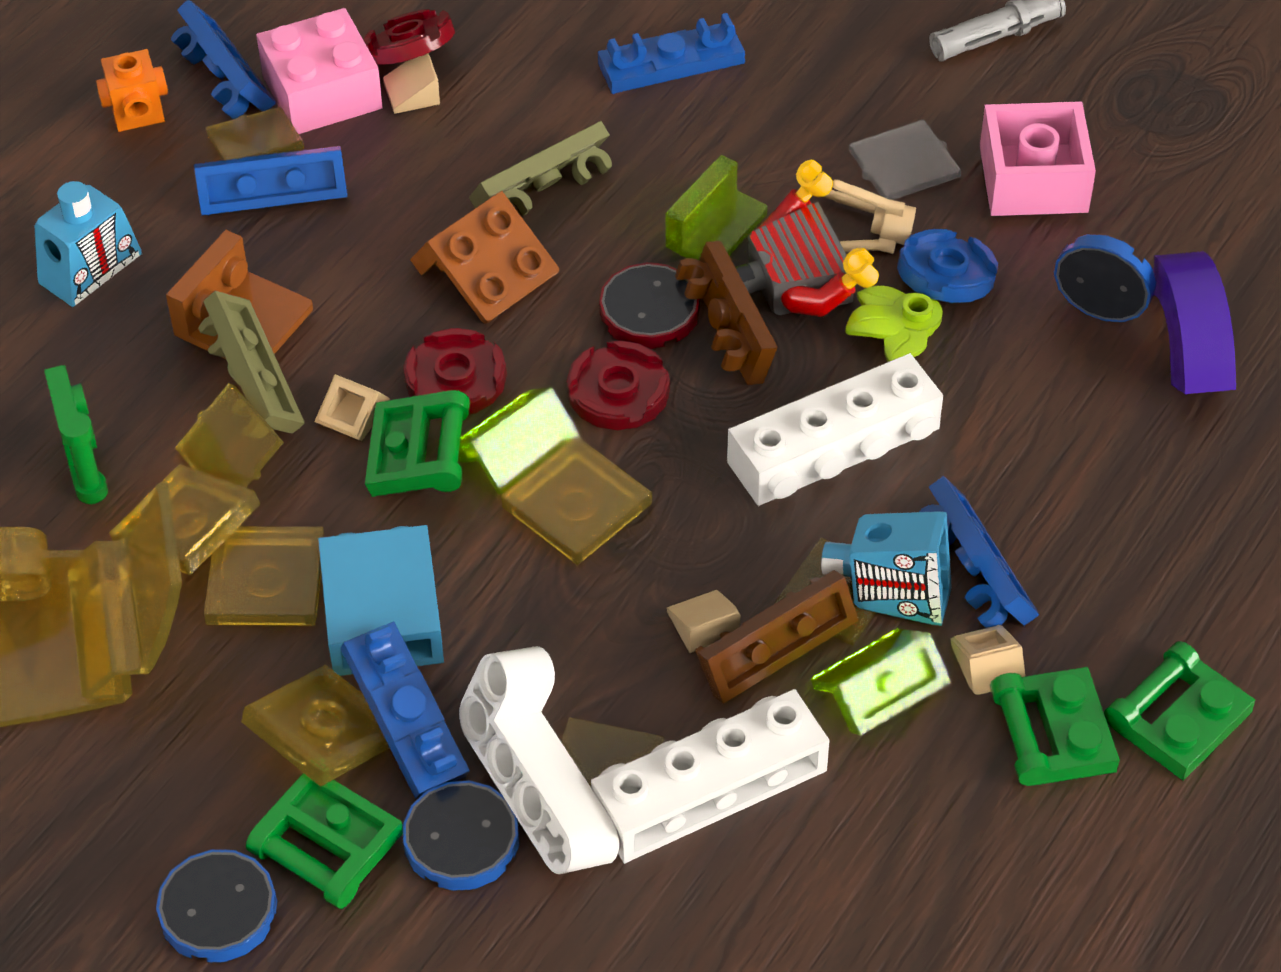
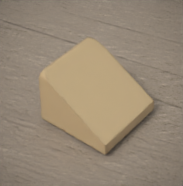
[383,53,440,114]
[314,374,390,441]
[667,590,741,653]
[950,625,1025,695]

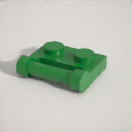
[44,365,108,504]
[365,390,470,497]
[1104,641,1256,780]
[990,667,1120,786]
[246,765,403,909]

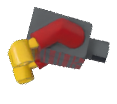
[735,160,879,317]

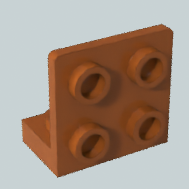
[410,191,559,324]
[166,230,313,359]

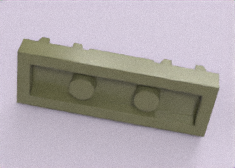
[469,121,612,216]
[198,291,305,440]

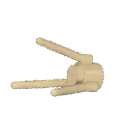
[823,179,916,254]

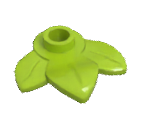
[846,286,943,362]

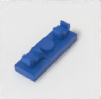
[171,0,277,120]
[598,13,745,94]
[194,146,347,216]
[919,476,1040,628]
[340,621,470,799]

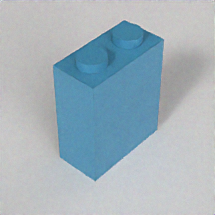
[318,525,444,676]

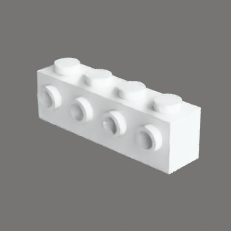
[727,353,943,506]
[591,689,829,864]

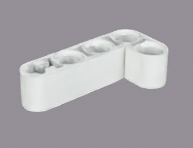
[459,646,619,874]

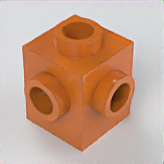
[96,49,168,132]

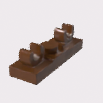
[675,241,778,385]
[695,570,859,704]

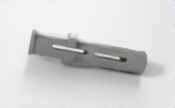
[929,0,1066,61]

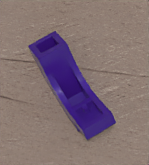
[1152,251,1236,394]

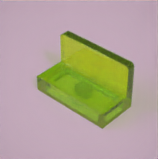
[666,155,767,260]
[458,387,581,495]
[810,629,951,735]

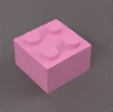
[256,8,383,136]
[980,102,1096,216]

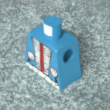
[34,181,142,307]
[821,512,952,626]

